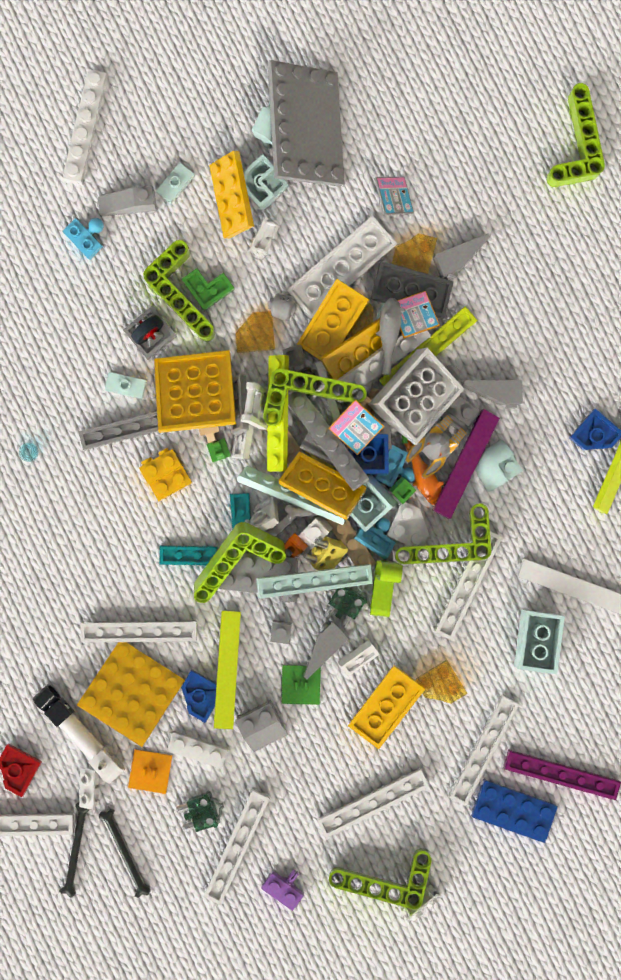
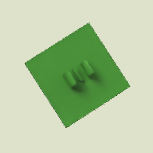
[282,665,321,705]

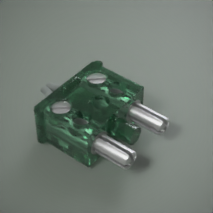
[324,586,367,628]
[176,790,224,832]

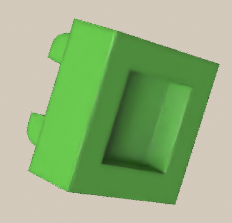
[207,438,231,463]
[389,476,416,504]

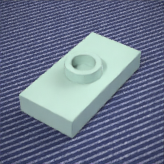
[156,162,195,205]
[105,372,147,400]

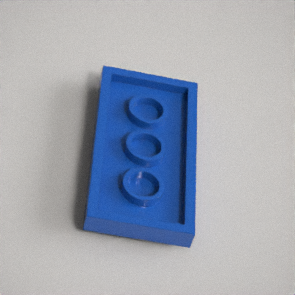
[471,779,558,843]

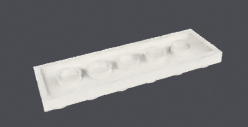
[286,215,397,320]

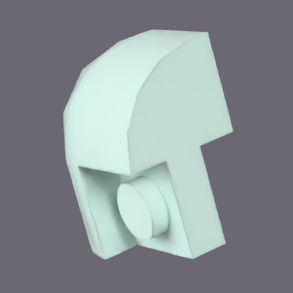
[252,101,272,150]
[244,154,289,210]
[475,439,523,492]

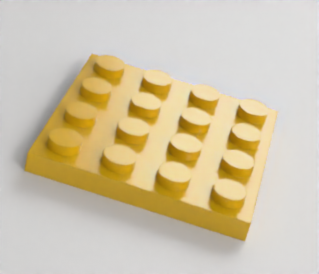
[154,350,236,433]
[77,642,185,747]

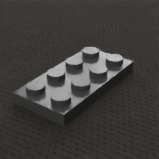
[370,261,454,319]

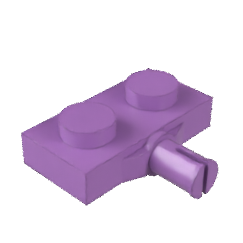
[261,869,304,911]

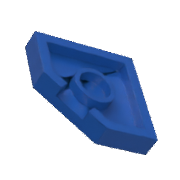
[569,409,621,450]
[181,670,217,723]

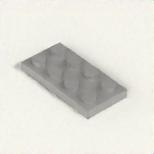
[219,553,299,597]

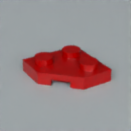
[0,743,42,797]

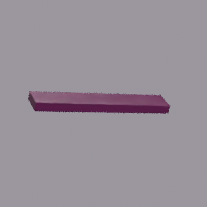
[432,409,500,519]
[503,749,621,800]

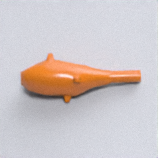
[404,439,444,505]

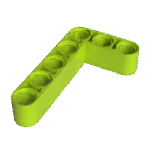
[546,83,605,187]
[143,240,215,342]
[263,369,367,426]
[395,503,491,564]
[194,522,286,603]
[370,560,403,617]
[329,848,432,909]

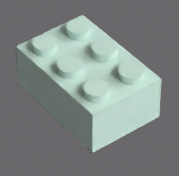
[514,609,565,675]

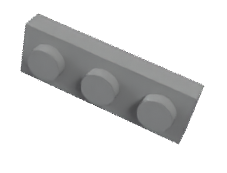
[230,374,249,435]

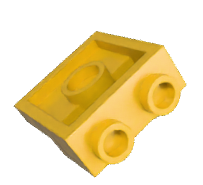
[139,448,192,502]

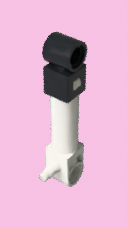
[33,684,125,784]

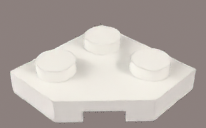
[242,496,279,535]
[386,502,429,551]

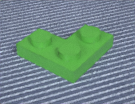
[182,268,235,311]

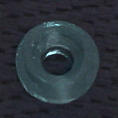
[19,443,39,462]

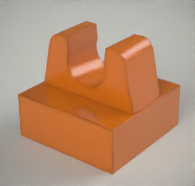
[284,533,308,558]

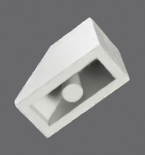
[298,516,333,554]

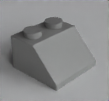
[235,700,288,752]

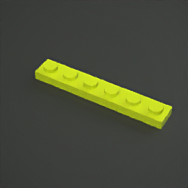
[267,355,289,472]

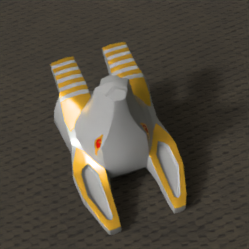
[405,415,467,479]

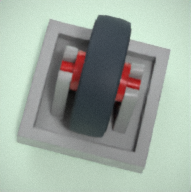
[123,306,177,360]

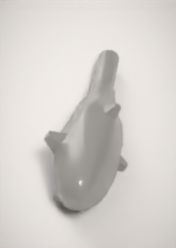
[376,298,405,375]

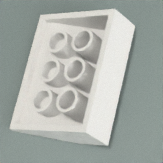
[368,348,464,445]

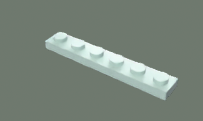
[237,466,346,525]
[256,564,373,599]

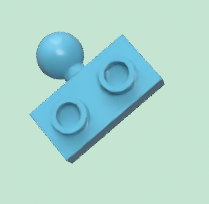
[62,218,104,260]
[375,445,415,487]
[354,518,396,560]

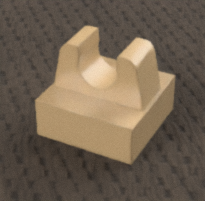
[199,426,220,443]

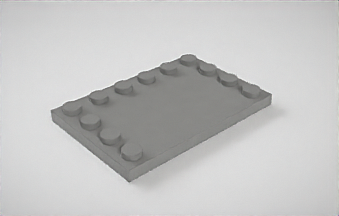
[267,60,345,187]

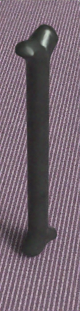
[59,802,91,898]
[99,809,151,898]

